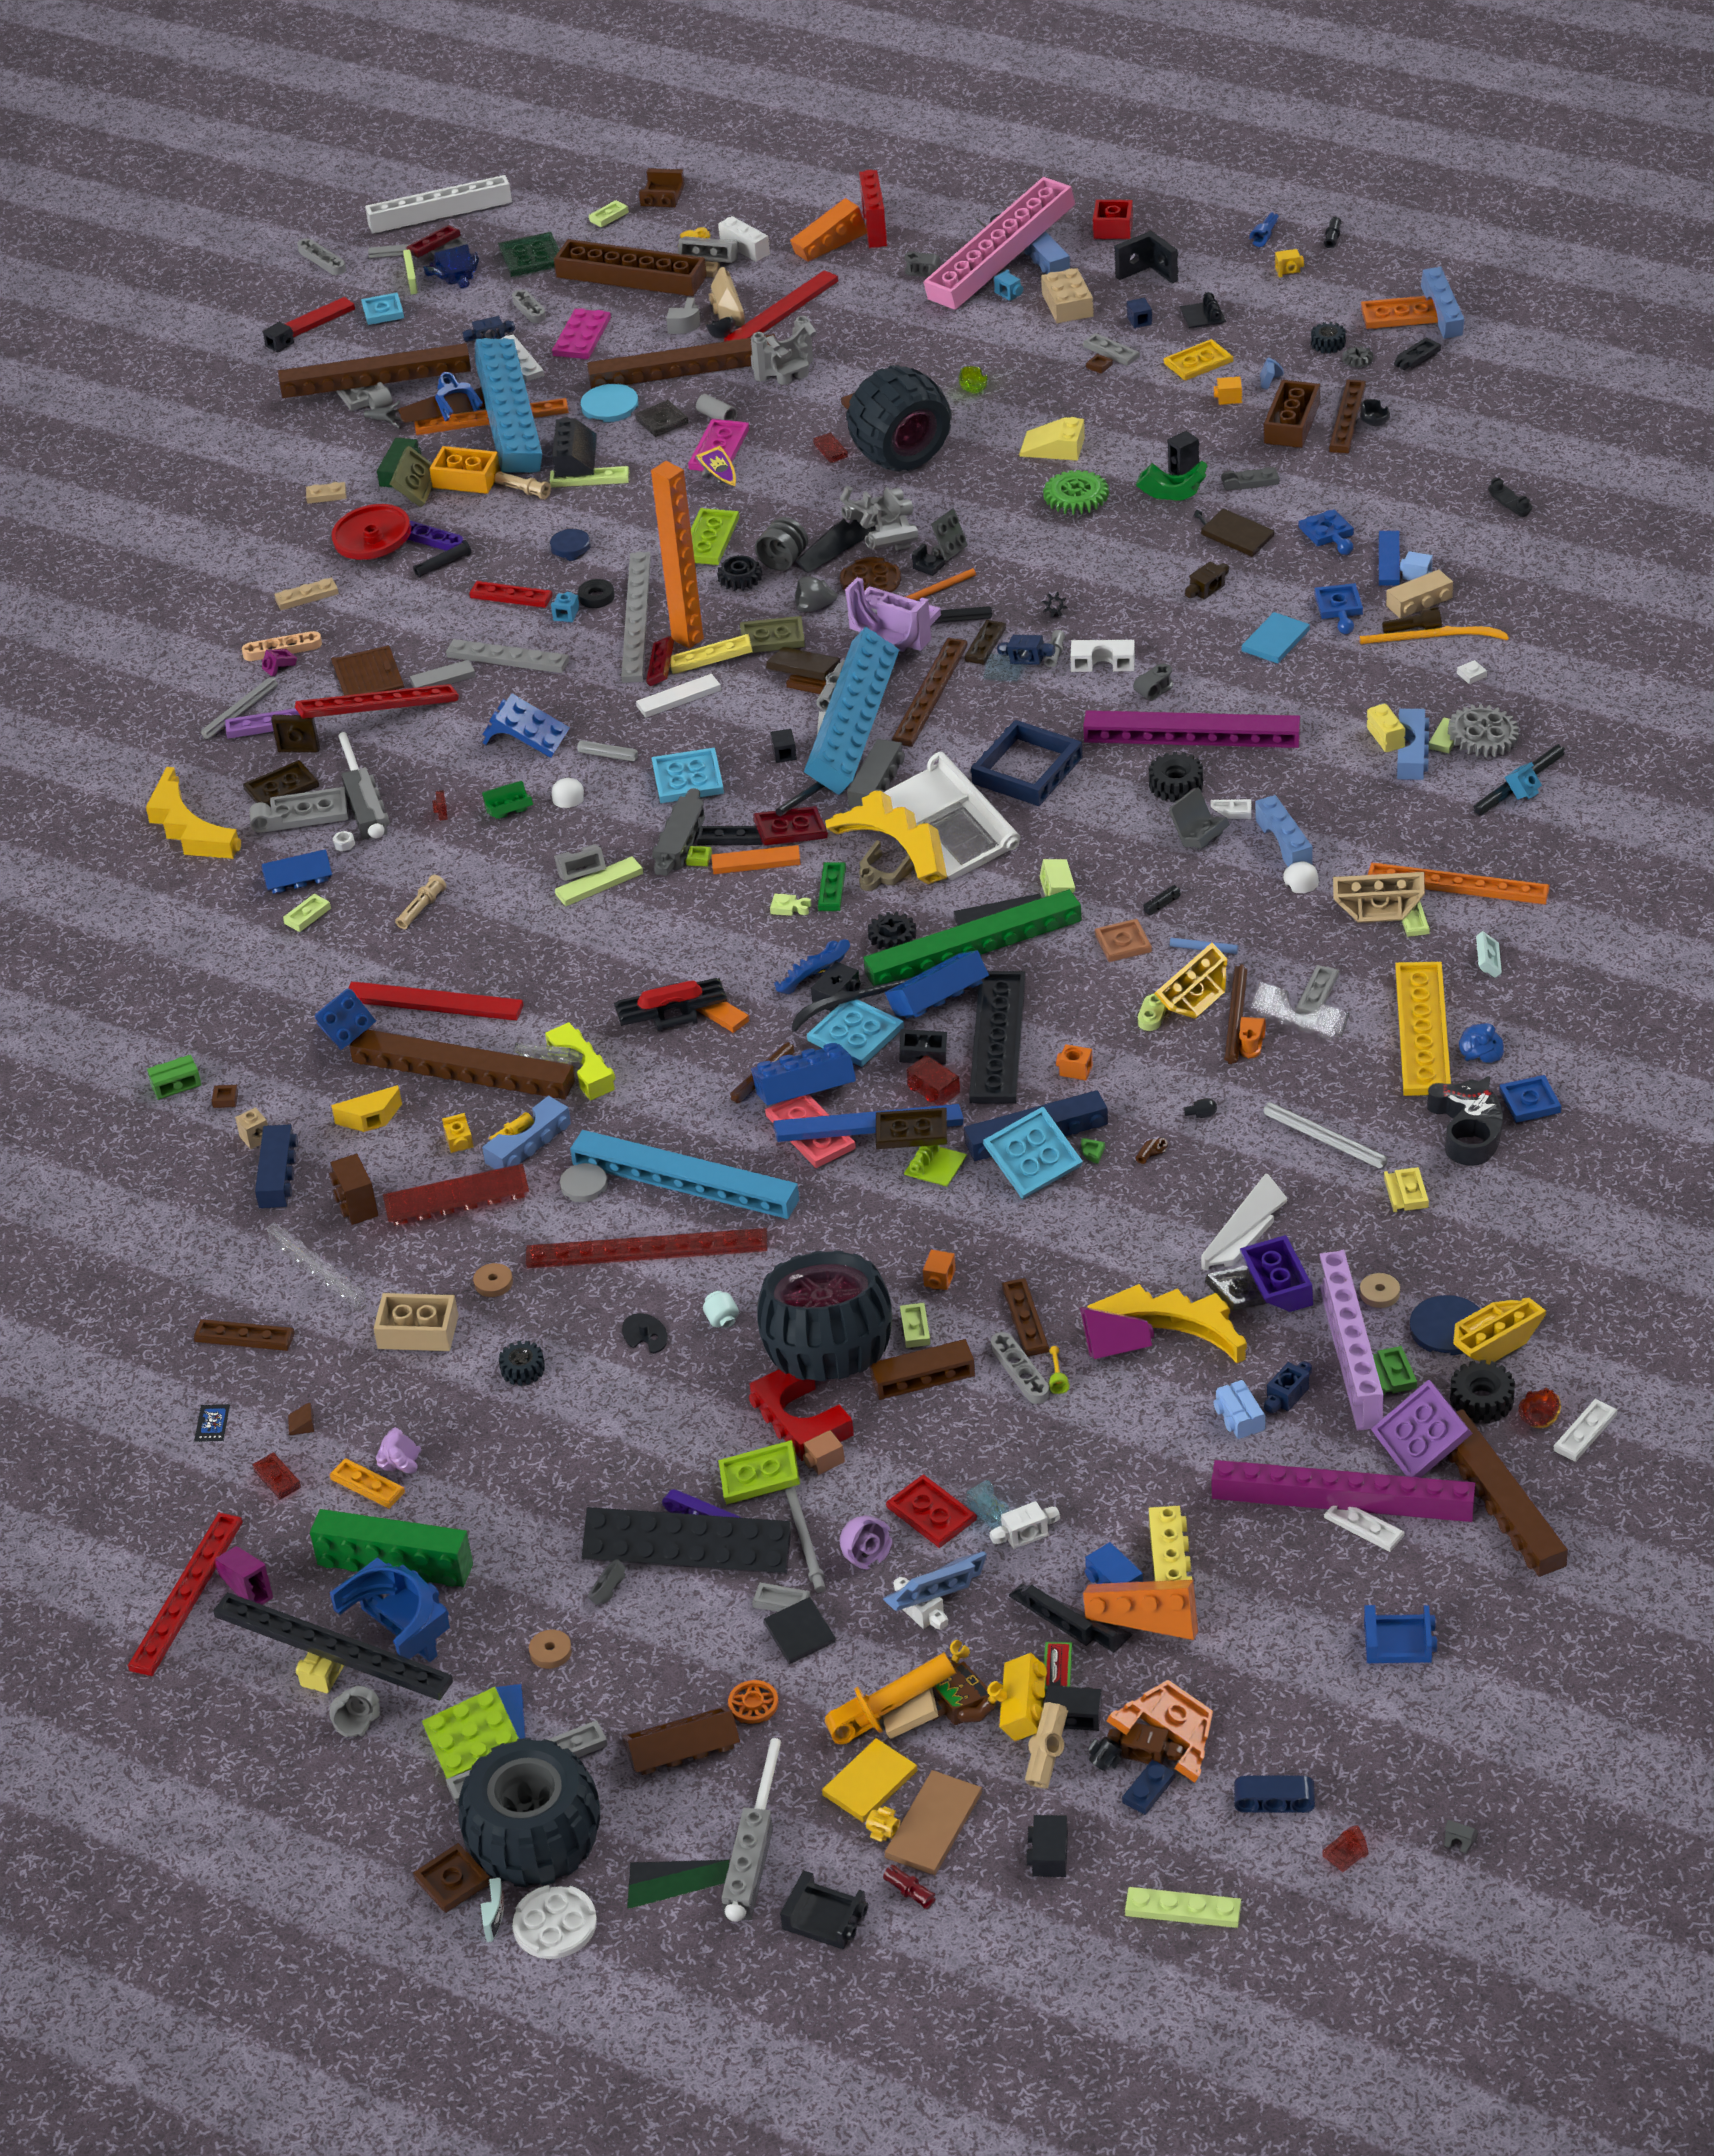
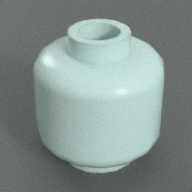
[703,1291,739,1328]

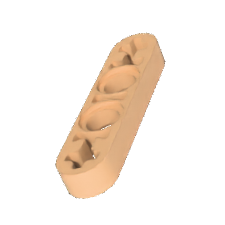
[242,631,322,661]

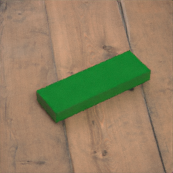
[818,862,846,911]

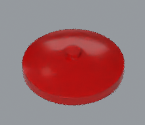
[331,504,411,560]

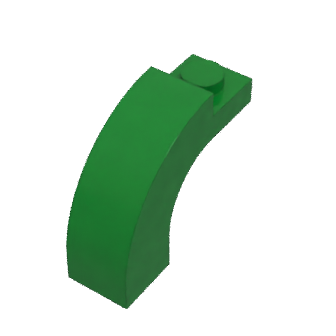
[1136,460,1208,501]

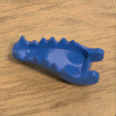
[774,939,850,994]

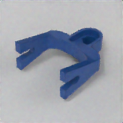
[435,372,483,422]

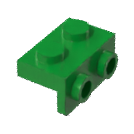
[482,781,533,818]

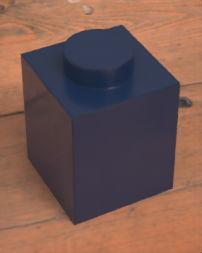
[1127,297,1152,329]

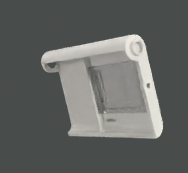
[884,752,1021,880]

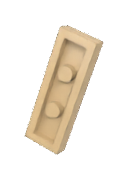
[274,578,339,610]

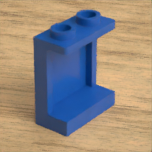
[1364,1605,1437,1663]

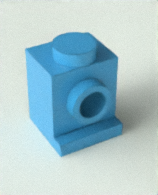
[994,270,1023,301]
[551,592,579,622]
[1504,762,1542,799]

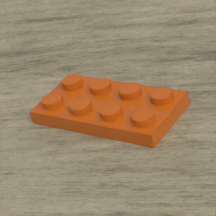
[1361,296,1438,329]

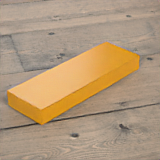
[329,1458,405,1509]

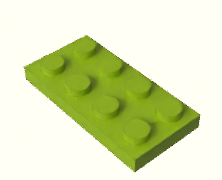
[691,508,739,565]

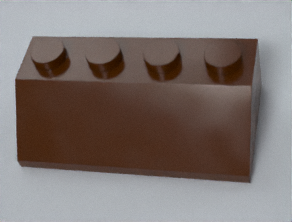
[622,1706,740,1775]

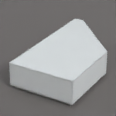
[1211,799,1251,819]

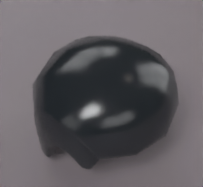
[705,317,736,339]
[1360,399,1390,426]

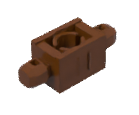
[1107,1723,1184,1764]

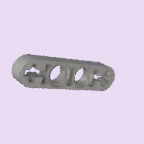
[297,238,346,275]
[991,1332,1049,1404]

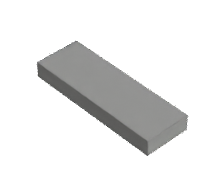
[1083,333,1140,366]
[410,660,476,688]
[1295,965,1339,1019]

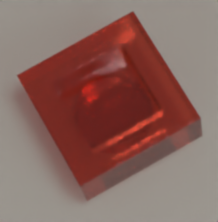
[432,790,448,821]

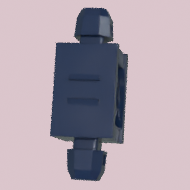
[462,316,515,342]
[997,635,1056,665]
[1264,1361,1312,1413]

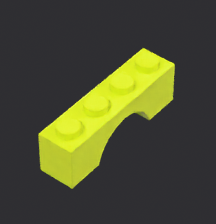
[545,1022,616,1101]

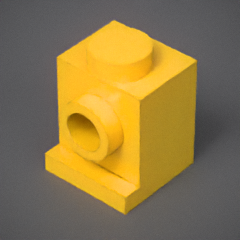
[1275,249,1304,277]
[442,1113,474,1153]

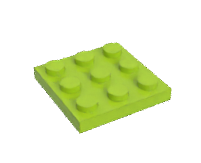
[422,1687,519,1779]

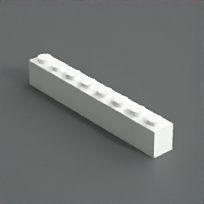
[365,175,512,234]

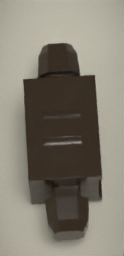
[1185,561,1230,600]

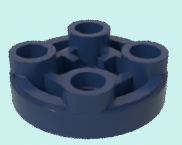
[550,529,591,561]

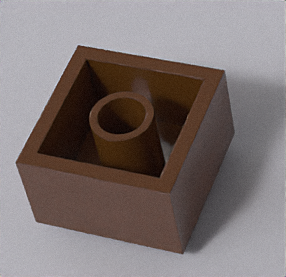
[329,1153,379,1225]

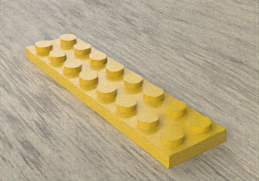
[1395,962,1451,1096]

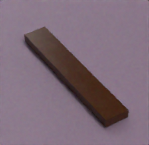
[1329,380,1366,453]

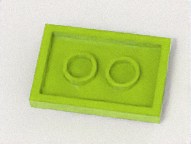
[718,1440,800,1504]

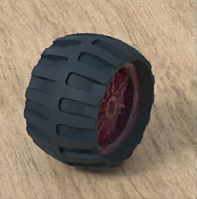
[757,1250,892,1381]

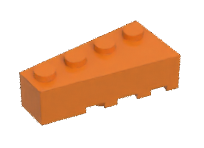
[790,198,867,262]
[1083,1580,1198,1640]

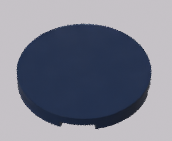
[1410,1295,1480,1356]

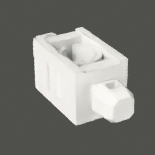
[989,1501,1060,1549]
[893,1577,948,1630]

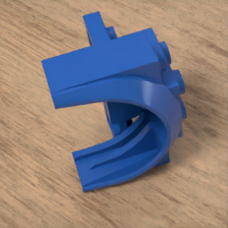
[330,1557,450,1662]

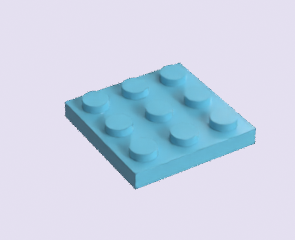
[651,747,724,804]
[807,999,904,1067]
[983,1107,1083,1199]

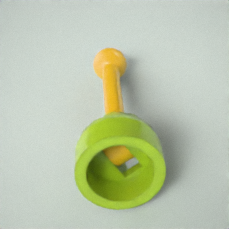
[1049,1346,1070,1394]

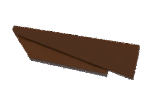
[398,387,486,423]

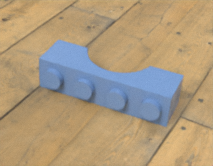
[1421,267,1464,339]
[1397,709,1429,780]
[1255,795,1313,867]
[482,1096,571,1175]

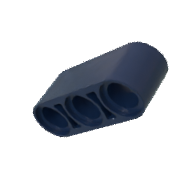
[1234,1776,1315,1813]

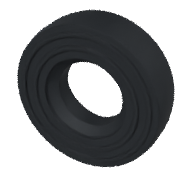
[578,579,615,608]

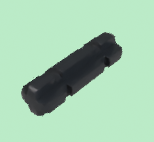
[1143,885,1181,915]

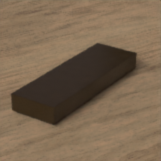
[964,620,1006,665]

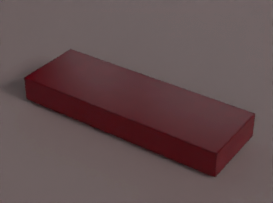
[406,225,461,258]
[646,636,674,686]

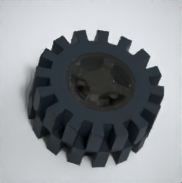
[1311,322,1346,354]
[499,1341,545,1386]

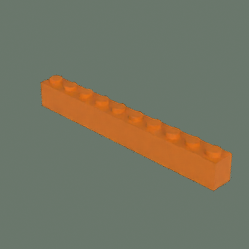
[651,461,704,649]

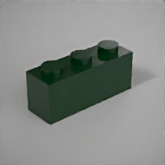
[377,437,421,488]

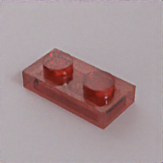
[252,1452,301,1500]

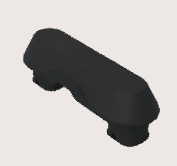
[1488,477,1532,517]

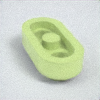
[1138,994,1167,1031]

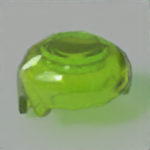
[958,366,988,393]

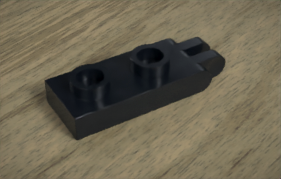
[1394,337,1441,370]

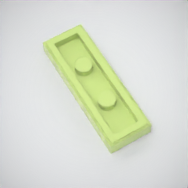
[403,250,418,295]

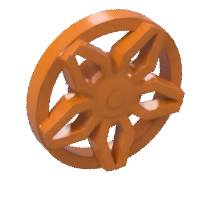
[728,1680,779,1724]

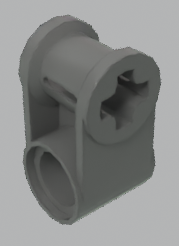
[905,251,941,277]
[1133,664,1173,701]

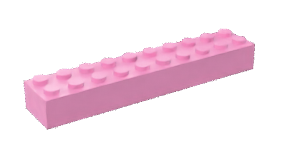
[923,177,1075,310]

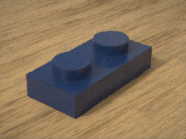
[1122,1760,1175,1815]

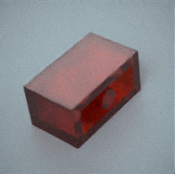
[906,1055,960,1106]

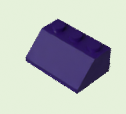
[1240,1235,1313,1312]

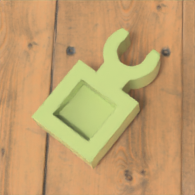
[770,894,811,916]

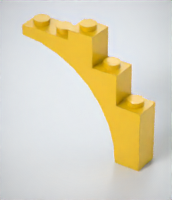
[825,791,947,884]
[1087,1284,1247,1363]

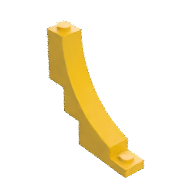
[146,767,241,859]

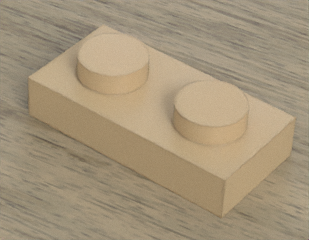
[306,482,346,504]

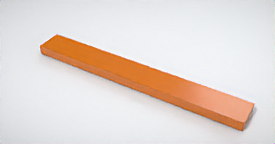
[414,398,569,435]
[1368,862,1550,905]

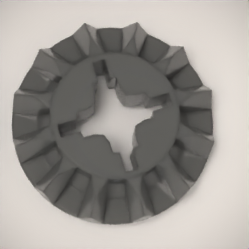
[1342,346,1373,367]

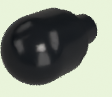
[1184,1098,1217,1118]

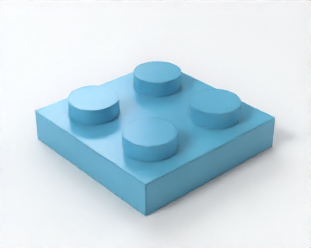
[361,293,404,325]

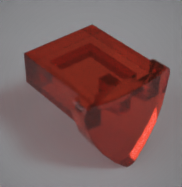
[1323,1825,1369,1872]

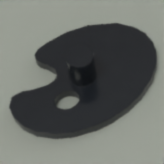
[622,1313,668,1354]

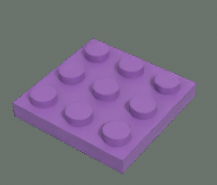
[1371,1380,1473,1478]

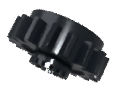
[717,555,762,591]

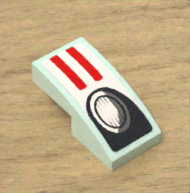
[481,1877,504,1942]

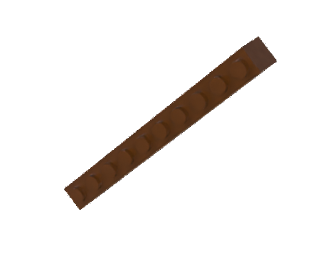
[587,334,776,389]
[278,343,471,399]
[349,1029,575,1100]

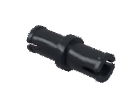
[1324,217,1342,248]

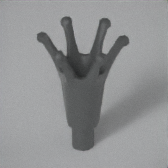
[364,400,402,429]

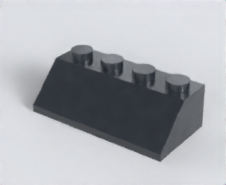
[552,417,597,478]

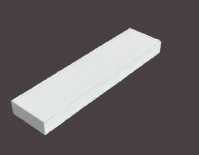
[636,674,721,718]

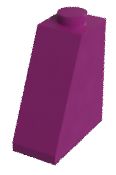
[1080,1307,1154,1359]
[215,1546,273,1605]

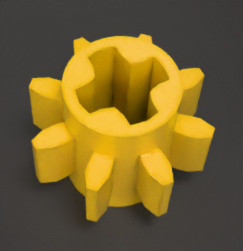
[866,1806,900,1842]

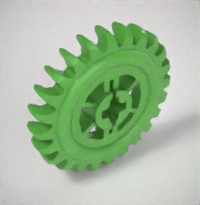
[1043,470,1109,515]

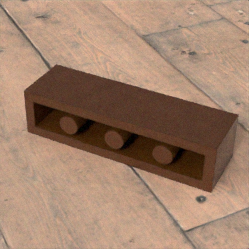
[870,1339,975,1400]

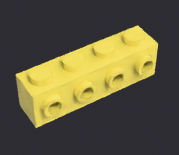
[1149,1506,1192,1581]

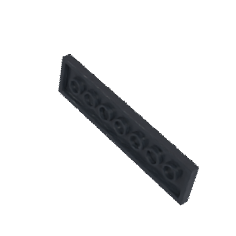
[969,971,1026,1104]
[581,1507,792,1574]

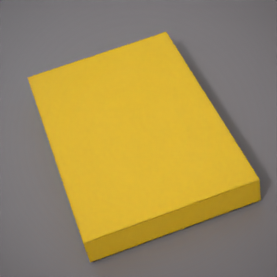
[1164,339,1233,381]
[822,1738,918,1823]

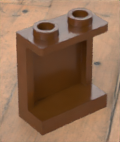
[639,168,685,207]

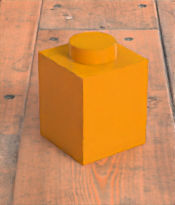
[1213,376,1242,405]

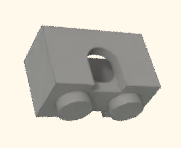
[554,844,606,881]

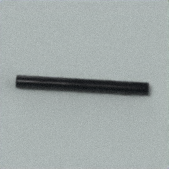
[775,781,825,816]

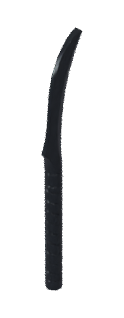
[792,976,915,1032]

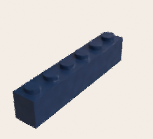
[964,1090,1108,1162]

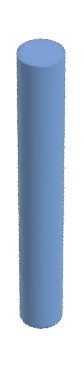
[1170,938,1238,954]

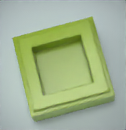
[686,846,712,866]

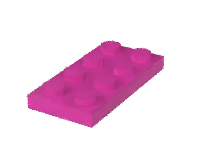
[552,308,611,359]
[688,419,749,471]

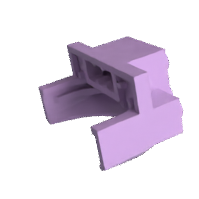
[845,578,941,652]

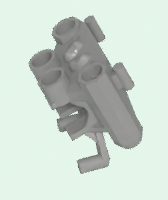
[751,316,817,385]
[840,486,918,551]

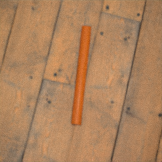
[906,568,976,601]

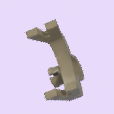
[859,840,914,891]

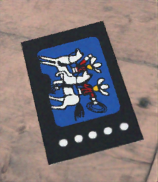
[194,1404,230,1442]

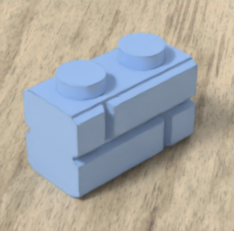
[1213,1380,1265,1439]

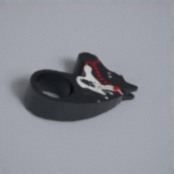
[1427,1076,1503,1166]

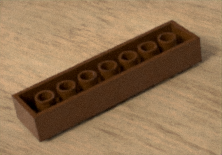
[554,239,707,296]

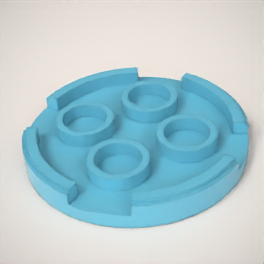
[581,384,639,422]

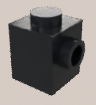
[262,321,294,353]

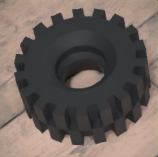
[1149,752,1203,802]
[1450,1360,1515,1424]

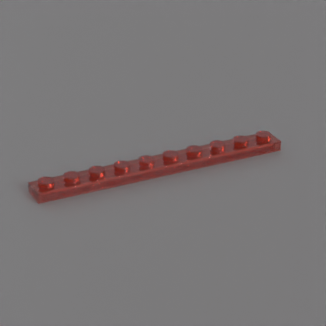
[526,1228,768,1269]

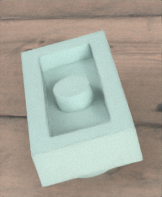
[1476,931,1502,977]

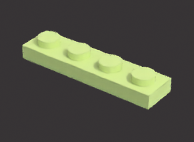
[1125,1887,1241,1928]

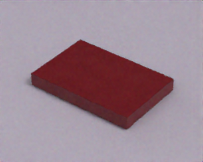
[753,806,828,846]

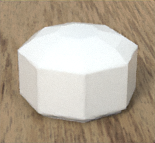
[333,831,355,851]

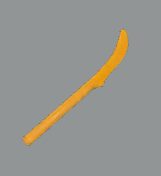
[1359,626,1509,644]

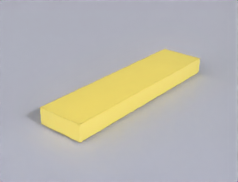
[670,634,753,674]

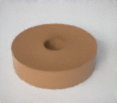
[473,1263,513,1297]
[529,1630,572,1669]

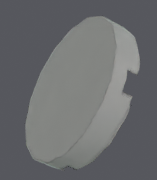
[560,1163,608,1202]

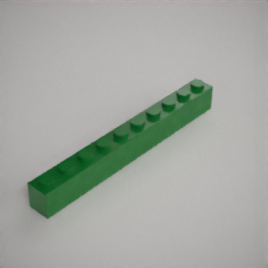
[863,889,1082,986]

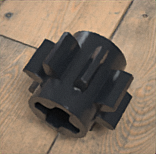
[1041,592,1068,618]
[1088,1736,1122,1771]

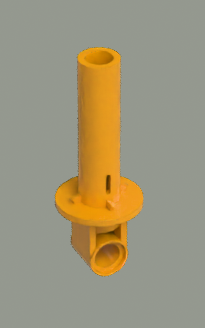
[825,1652,956,1744]

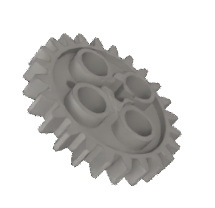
[1448,704,1519,758]

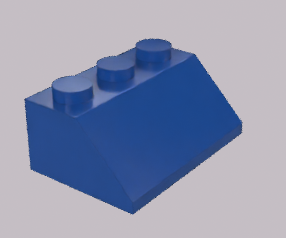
[261,849,332,894]

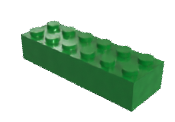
[310,1509,473,1587]

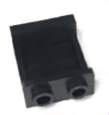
[780,1870,868,1950]

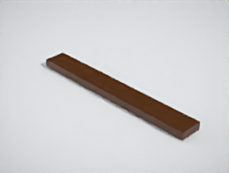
[892,638,968,747]

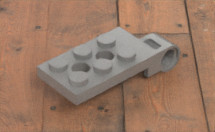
[336,382,392,411]
[249,787,348,833]

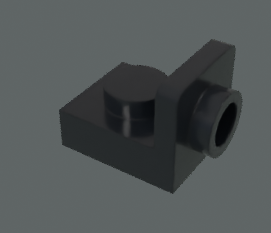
[911,543,945,576]

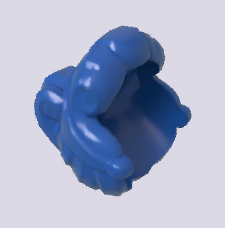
[1459,1023,1504,1063]

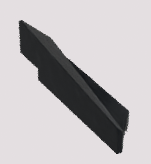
[797,519,874,573]
[1009,1584,1132,1653]

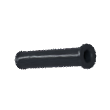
[413,540,472,578]

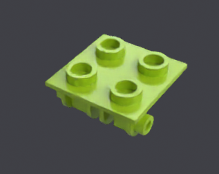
[904,1145,967,1187]

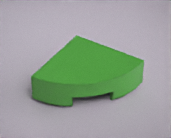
[1081,1138,1105,1164]

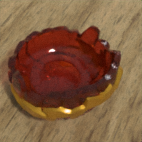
[1518,1388,1561,1428]

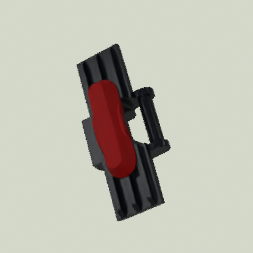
[614,978,727,1032]

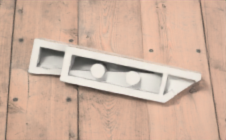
[1201,1174,1287,1270]

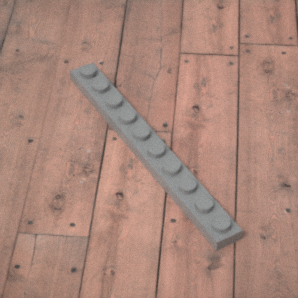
[621,552,651,683]

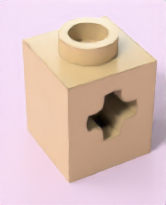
[235,1107,268,1149]

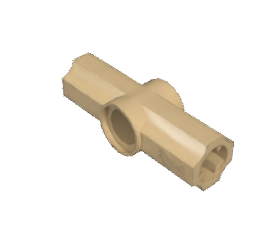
[1025,1702,1068,1789]

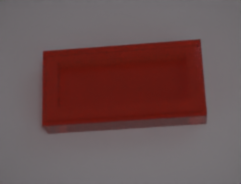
[813,432,848,463]

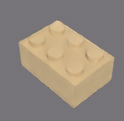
[1041,268,1093,323]
[373,1293,459,1351]

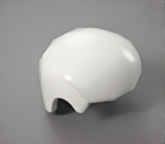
[552,778,584,808]
[1283,861,1319,893]

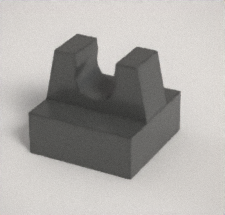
[1444,1820,1479,1854]

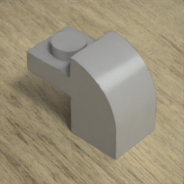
[666,298,701,334]

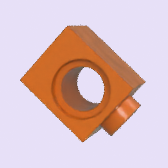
[1056,1044,1093,1081]
[923,1249,956,1290]

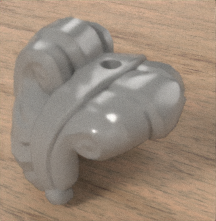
[329,1686,380,1737]

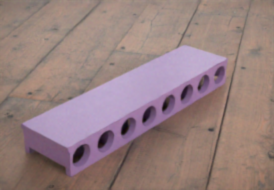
[1319,1250,1383,1431]

